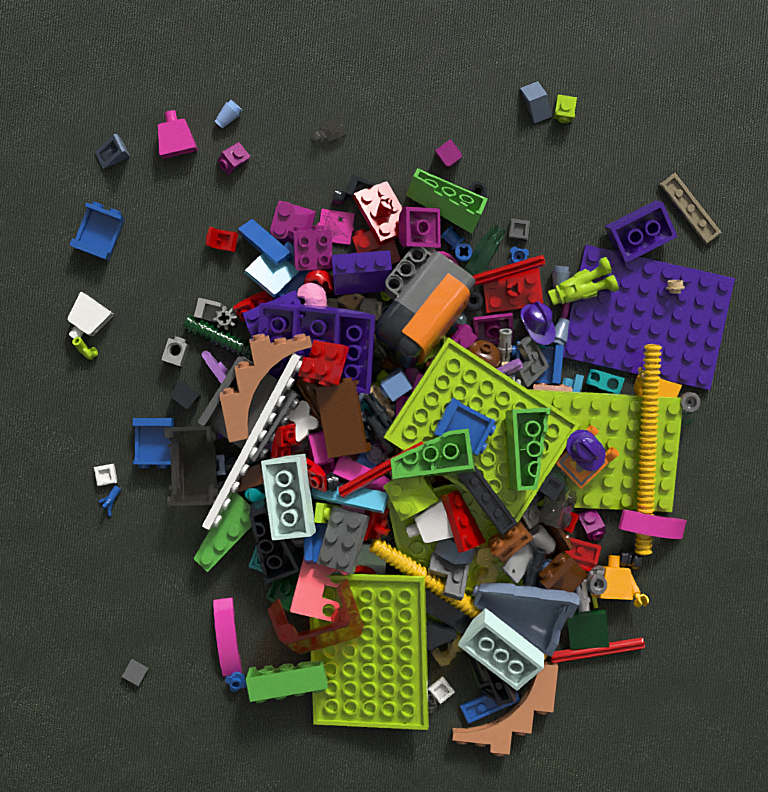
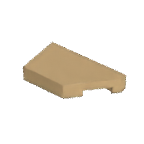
[362,384,395,419]

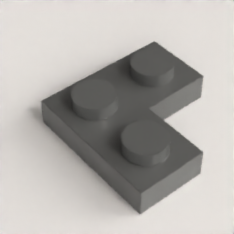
[515,335,549,388]
[427,552,469,601]

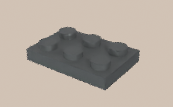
[317,506,370,574]

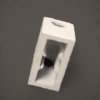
[67,292,115,338]
[405,497,454,543]

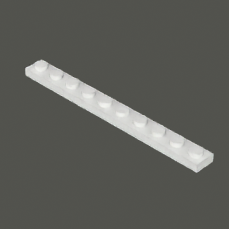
[202,353,304,530]

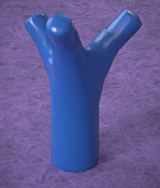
[99,486,121,516]

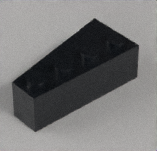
[249,498,302,584]

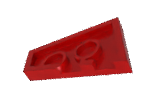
[441,490,486,553]

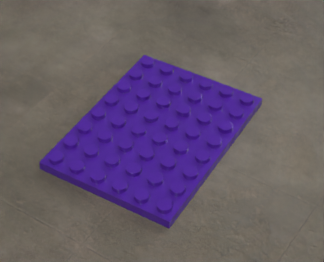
[563,245,735,390]

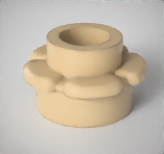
[666,280,685,294]

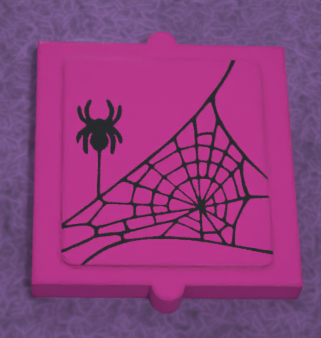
[317,209,355,245]

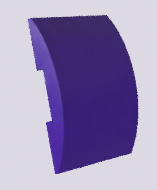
[258,303,376,394]

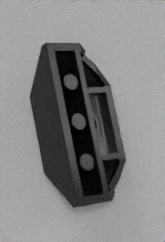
[464,651,516,706]

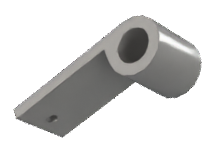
[501,524,556,583]

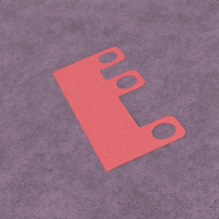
[290,522,348,622]

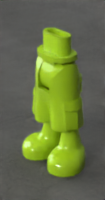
[548,257,619,305]

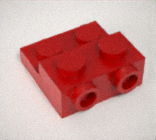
[352,229,401,265]
[298,340,349,387]

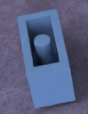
[380,367,412,401]

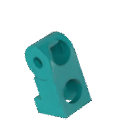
[585,369,625,394]

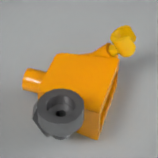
[633,367,701,412]
[586,555,649,607]

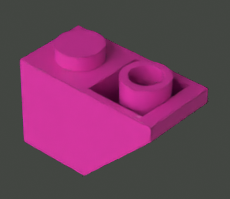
[308,431,335,475]

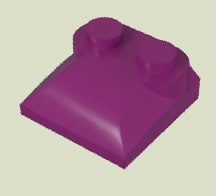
[270,201,316,245]
[399,207,441,248]

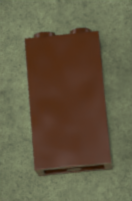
[316,377,371,458]

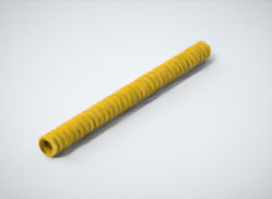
[635,344,662,555]
[369,538,548,660]

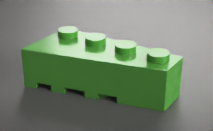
[406,168,488,234]
[505,408,551,491]
[194,492,252,572]
[246,660,328,703]

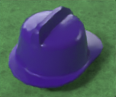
[520,301,556,345]
[566,429,606,471]

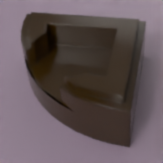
[337,294,364,311]

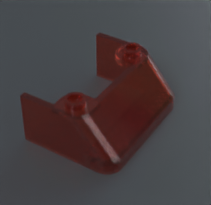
[267,579,364,654]

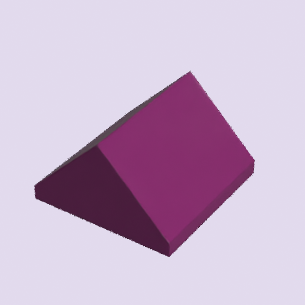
[472,313,513,346]

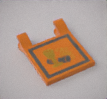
[556,425,619,489]

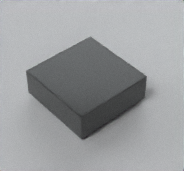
[508,218,530,241]
[122,659,149,686]

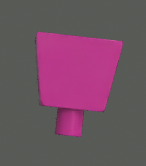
[158,110,198,159]

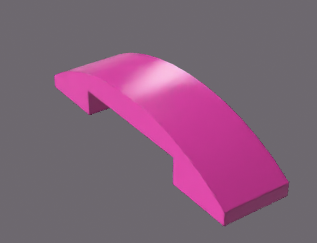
[332,456,391,493]
[619,509,687,539]
[213,597,242,676]

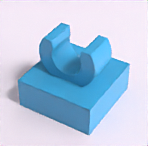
[562,374,584,392]

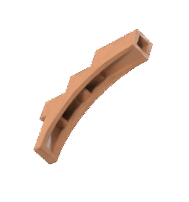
[220,334,312,442]
[452,661,558,756]

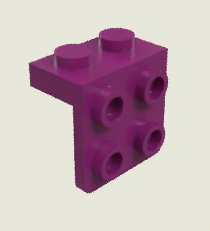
[288,225,332,271]

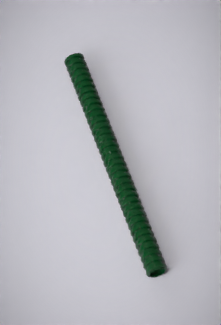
[183,315,359,396]

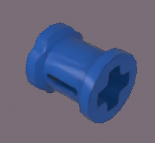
[440,225,465,251]
[455,243,473,262]

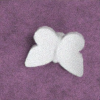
[288,401,319,442]

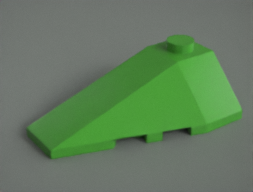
[390,429,475,480]

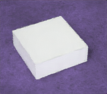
[94,464,117,486]
[428,676,455,704]

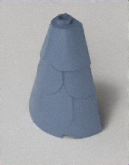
[472,582,579,657]

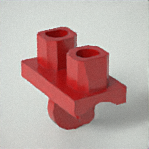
[364,506,390,541]

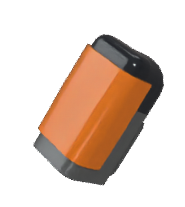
[374,247,476,368]

